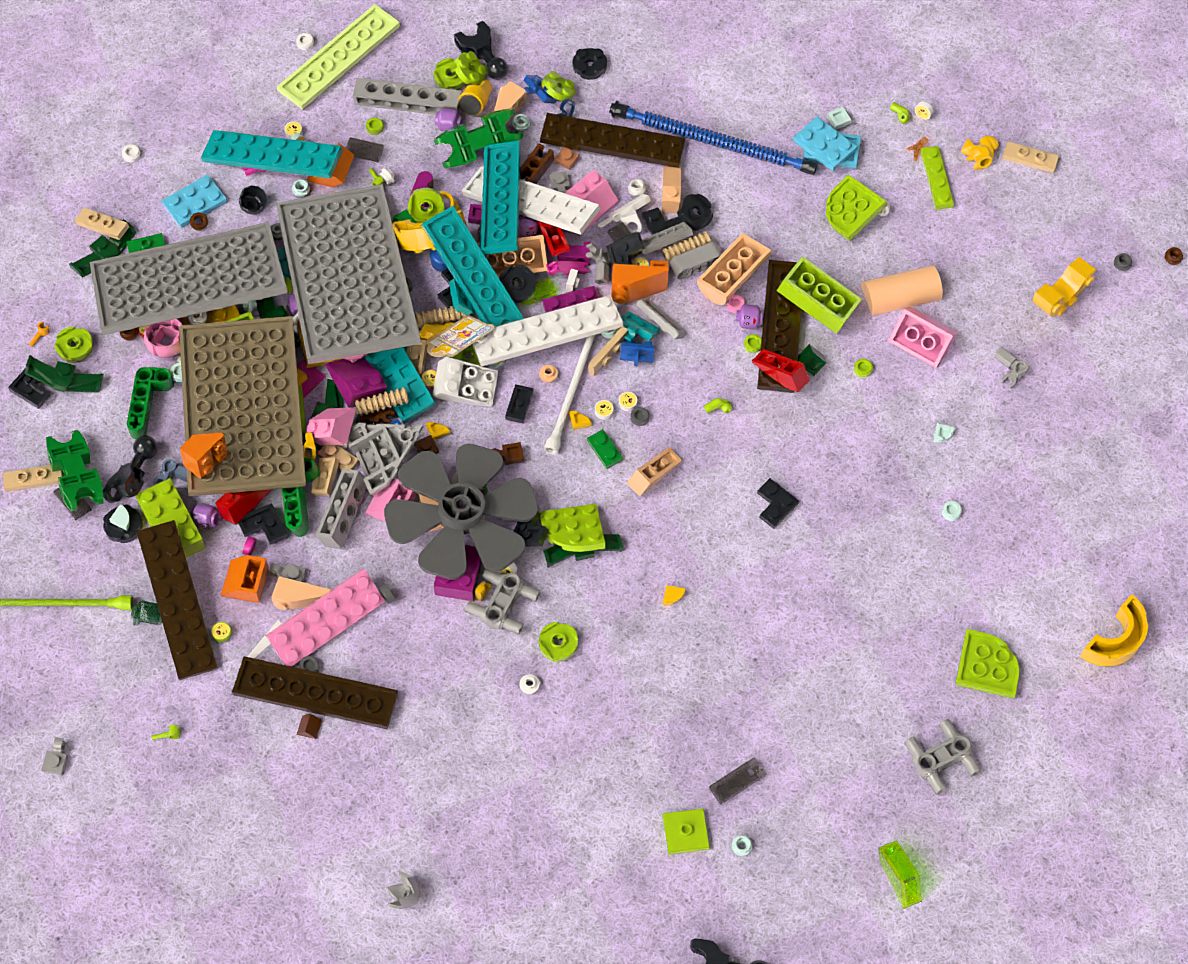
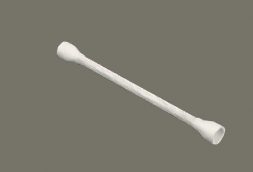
[544,334,596,455]

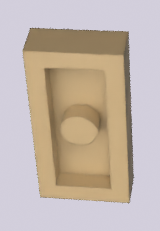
[406,340,428,376]
[317,445,360,472]
[311,458,340,496]

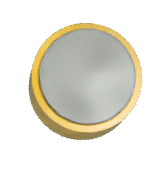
[458,80,492,116]

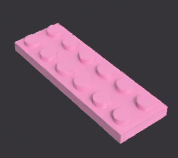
[265,568,385,667]

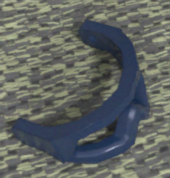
[558,99,575,117]

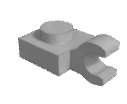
[269,563,306,582]
[41,737,68,776]

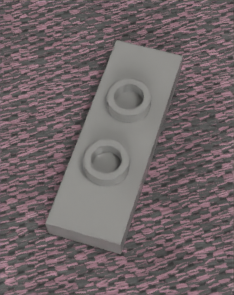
[641,222,693,255]
[636,299,687,339]

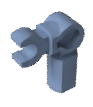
[153,459,187,485]

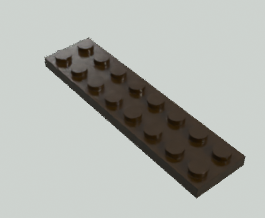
[540,113,685,168]
[757,260,801,393]
[136,520,218,681]
[232,656,398,730]

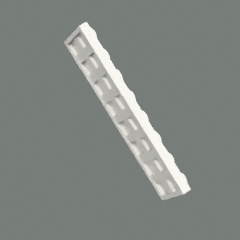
[462,167,600,235]
[472,295,623,367]

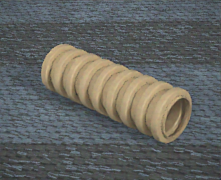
[662,231,712,264]
[415,306,467,329]
[355,387,409,416]

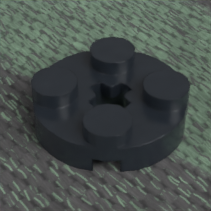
[572,48,607,80]
[677,194,713,231]
[500,265,536,303]
[103,504,143,543]

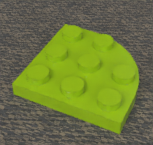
[826,174,887,242]
[539,503,605,552]
[955,629,1019,699]

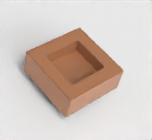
[555,147,579,170]

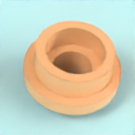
[539,365,558,383]

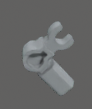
[586,243,611,285]
[994,347,1028,389]

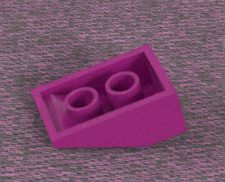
[325,357,387,408]
[434,545,482,601]

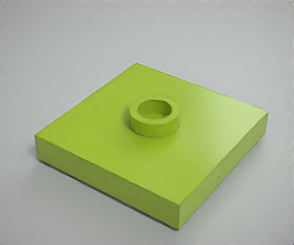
[662,808,709,855]

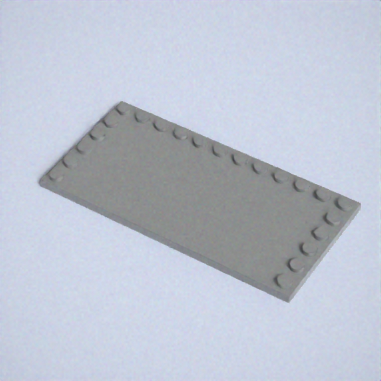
[276,184,421,364]

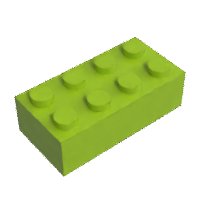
[777,256,862,334]
[135,478,206,558]

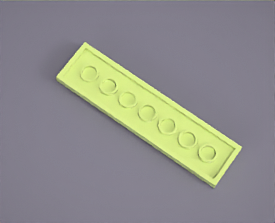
[277,4,400,110]

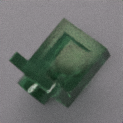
[131,600,162,626]

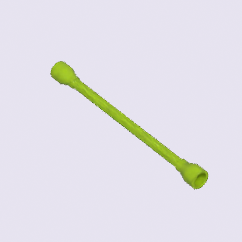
[0,595,134,610]

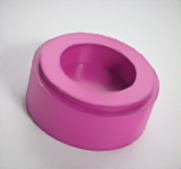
[242,536,257,556]

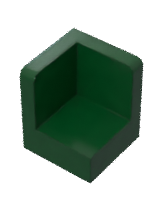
[797,344,826,376]

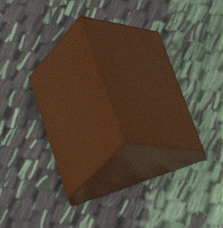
[297,713,322,739]

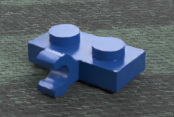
[523,75,557,104]

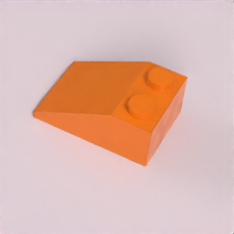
[611,264,669,304]

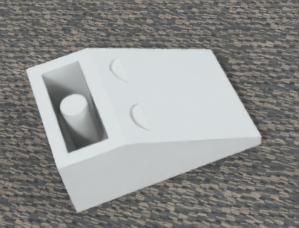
[432,357,498,407]

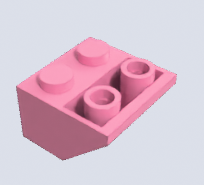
[365,479,417,522]

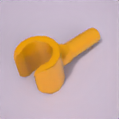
[29,321,49,347]

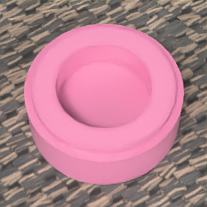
[726,294,745,313]

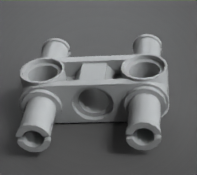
[465,568,540,635]
[904,719,982,795]

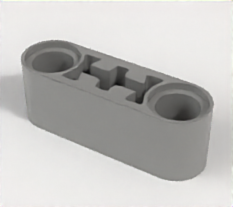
[669,242,722,279]

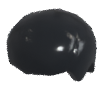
[239,185,267,215]

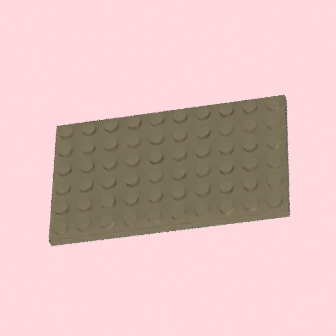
[179,316,306,497]

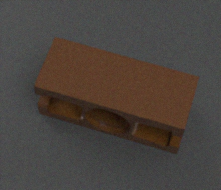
[520,143,554,184]

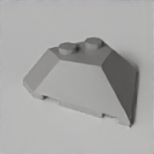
[347,423,423,496]

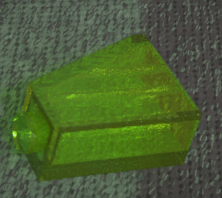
[878,840,922,909]

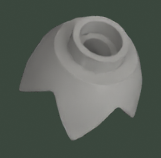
[386,871,421,909]

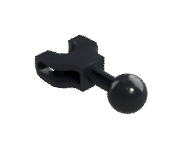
[454,21,509,80]
[103,435,158,503]
[690,938,768,964]

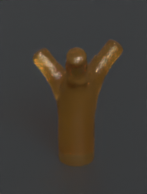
[906,136,928,162]

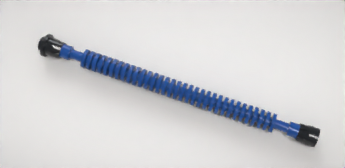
[609,100,818,175]

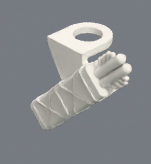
[598,194,651,234]

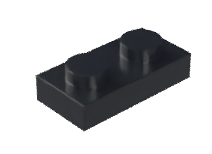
[505,384,534,424]

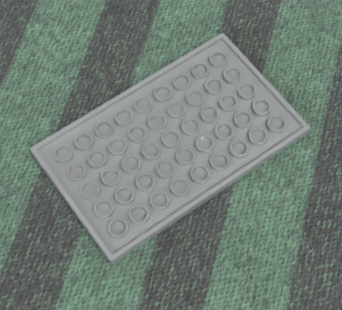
[90,222,288,335]

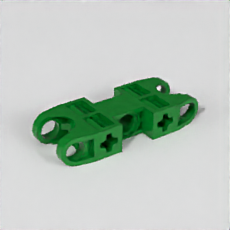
[434,108,524,168]
[46,430,104,512]

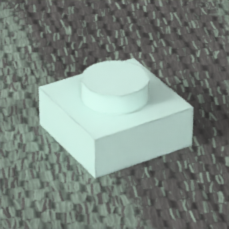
[827,107,851,130]

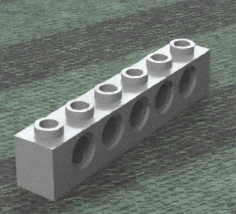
[353,78,461,115]

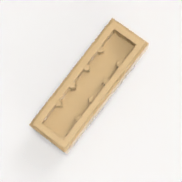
[1002,141,1059,173]
[74,207,129,240]
[588,326,628,376]
[3,465,63,492]

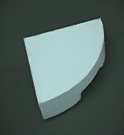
[933,423,956,443]
[109,504,130,531]

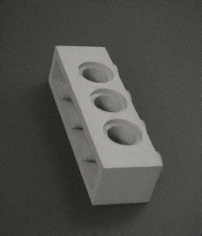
[315,469,367,549]

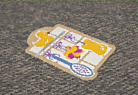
[426,315,495,357]

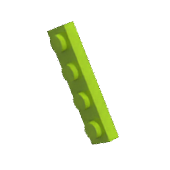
[920,146,954,210]

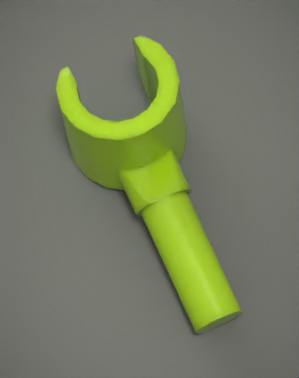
[369,168,384,186]
[151,725,181,740]

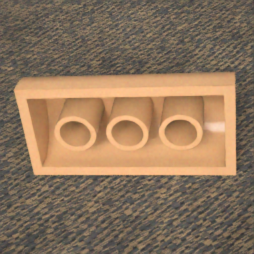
[697,233,771,305]
[477,235,548,278]
[861,265,943,316]

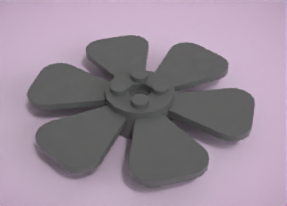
[384,443,538,580]

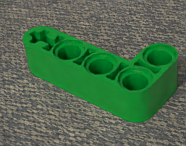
[127,367,174,439]
[282,457,321,537]

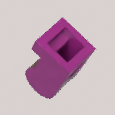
[410,171,434,208]
[557,241,591,265]

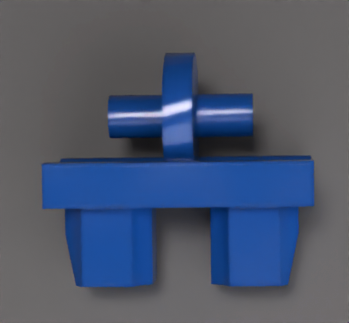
[620,339,655,366]

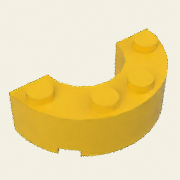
[393,210,467,253]
[1033,256,1096,317]
[1080,594,1148,667]

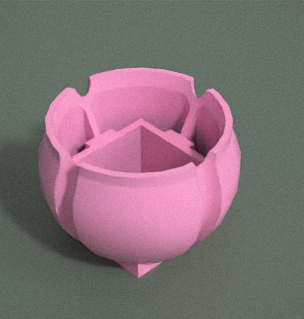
[144,318,183,359]

